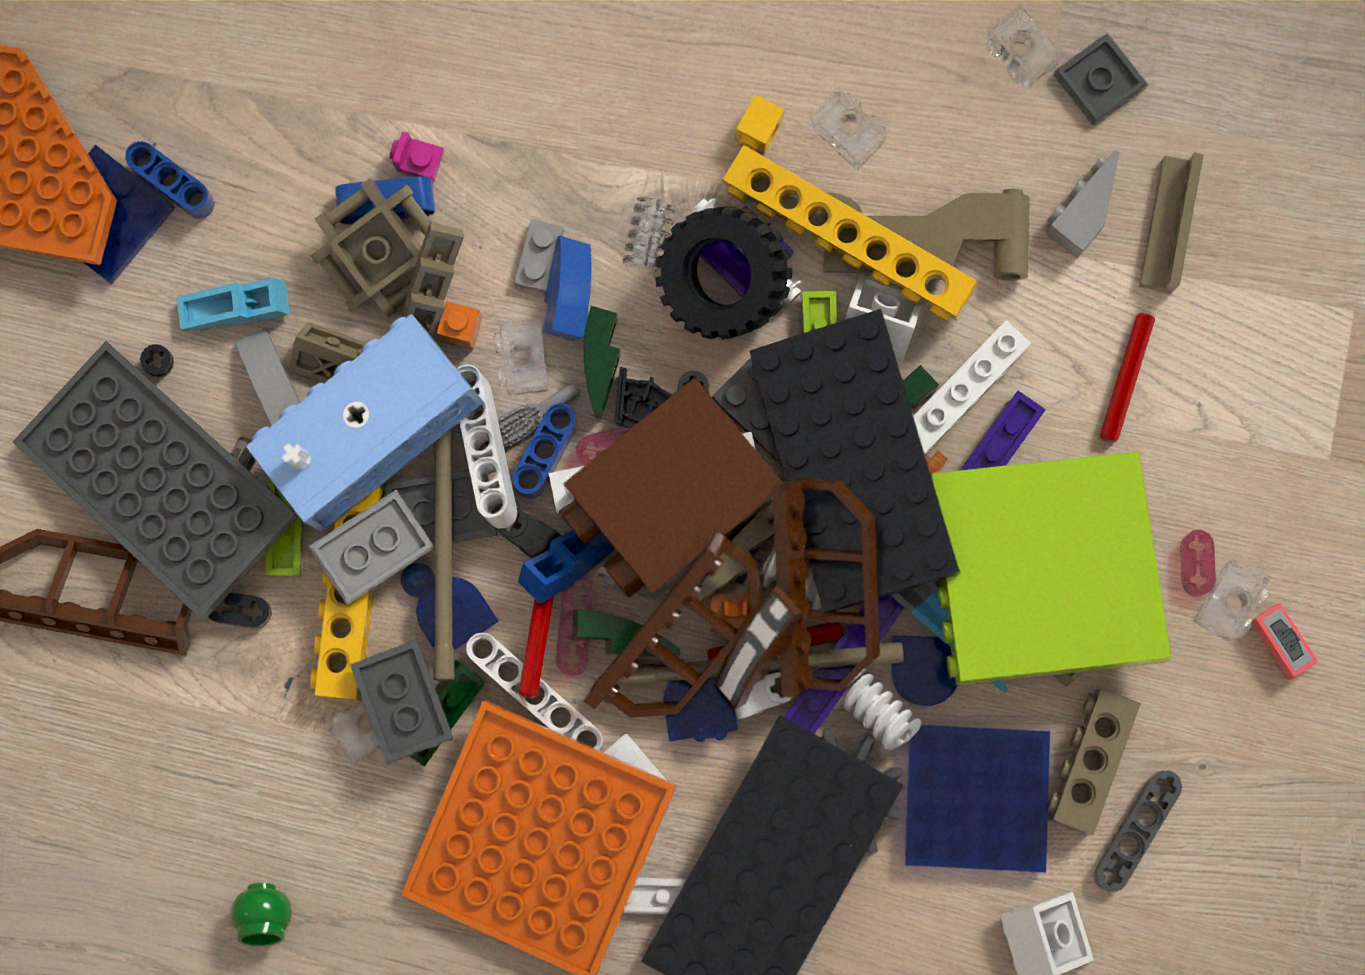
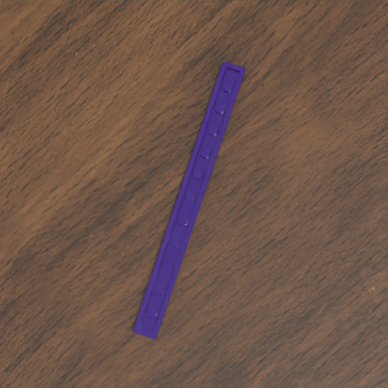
[784,390,1046,734]

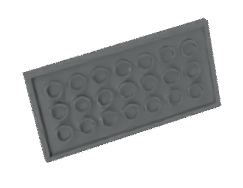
[13,341,299,621]

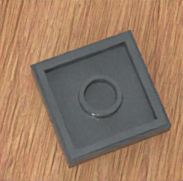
[1053,33,1148,126]

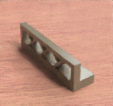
[1139,153,1204,294]
[289,322,367,383]

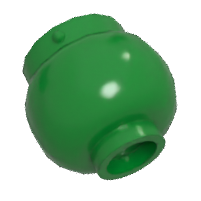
[231,883,292,946]

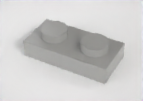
[514,219,564,293]

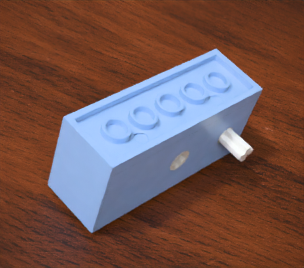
[246,314,484,533]

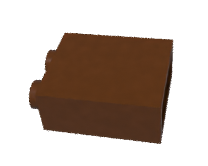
[558,378,783,600]

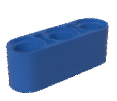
[125,141,215,219]
[335,176,435,224]
[513,403,577,499]

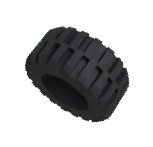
[655,206,792,340]

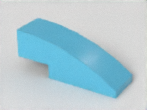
[176,278,290,331]

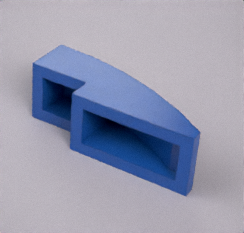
[542,236,591,341]
[518,530,613,604]

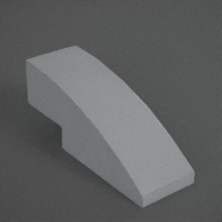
[235,328,301,425]

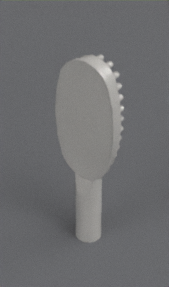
[486,383,580,451]

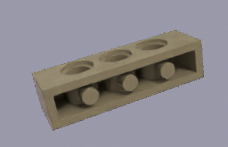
[1046,688,1141,835]

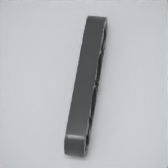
[1094,770,1182,892]

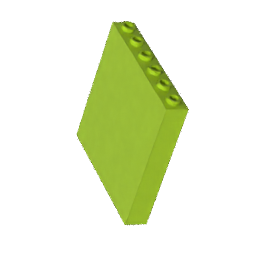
[931,451,1172,686]

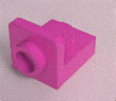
[390,131,444,182]

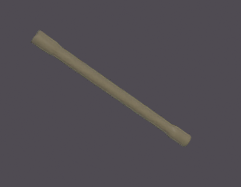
[433,428,454,681]
[624,642,904,687]

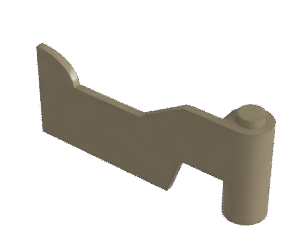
[824,188,1030,281]

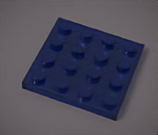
[904,725,1050,872]

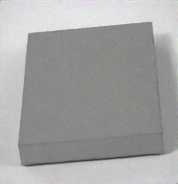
[308,490,435,605]

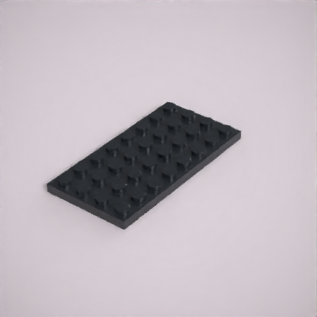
[749,309,961,613]
[641,715,904,975]

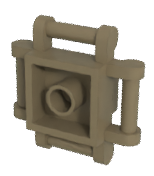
[311,178,431,317]

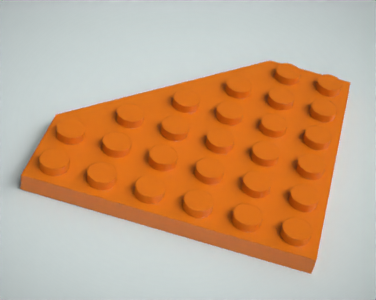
[0,45,117,265]

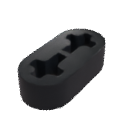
[208,593,272,628]

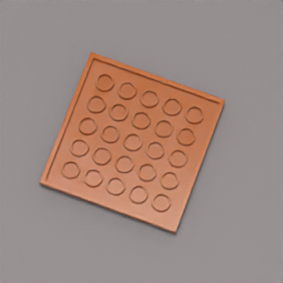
[401,700,677,975]

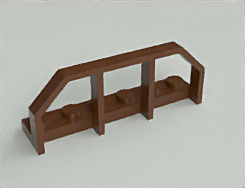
[772,478,880,698]
[0,529,192,656]
[583,531,763,718]

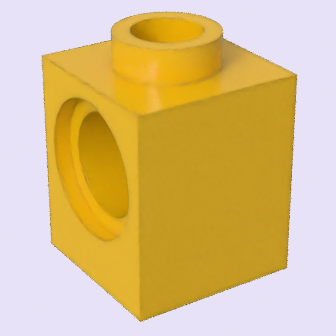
[735,94,785,154]

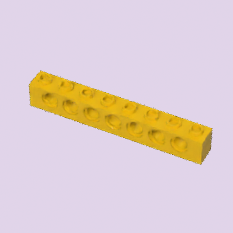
[722,145,978,321]
[310,482,386,702]

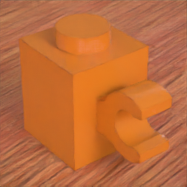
[710,593,753,632]

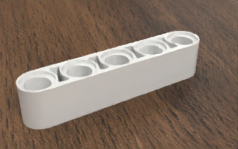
[457,364,517,529]
[466,633,604,751]

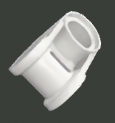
[734,672,794,720]

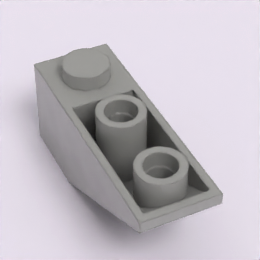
[1046,150,1119,259]

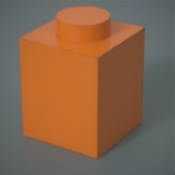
[437,301,482,351]

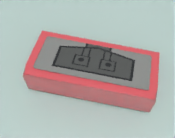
[1250,603,1318,680]

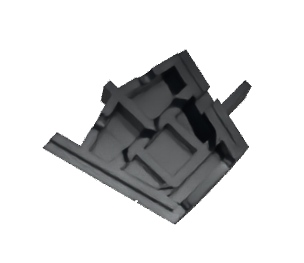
[614,367,672,430]

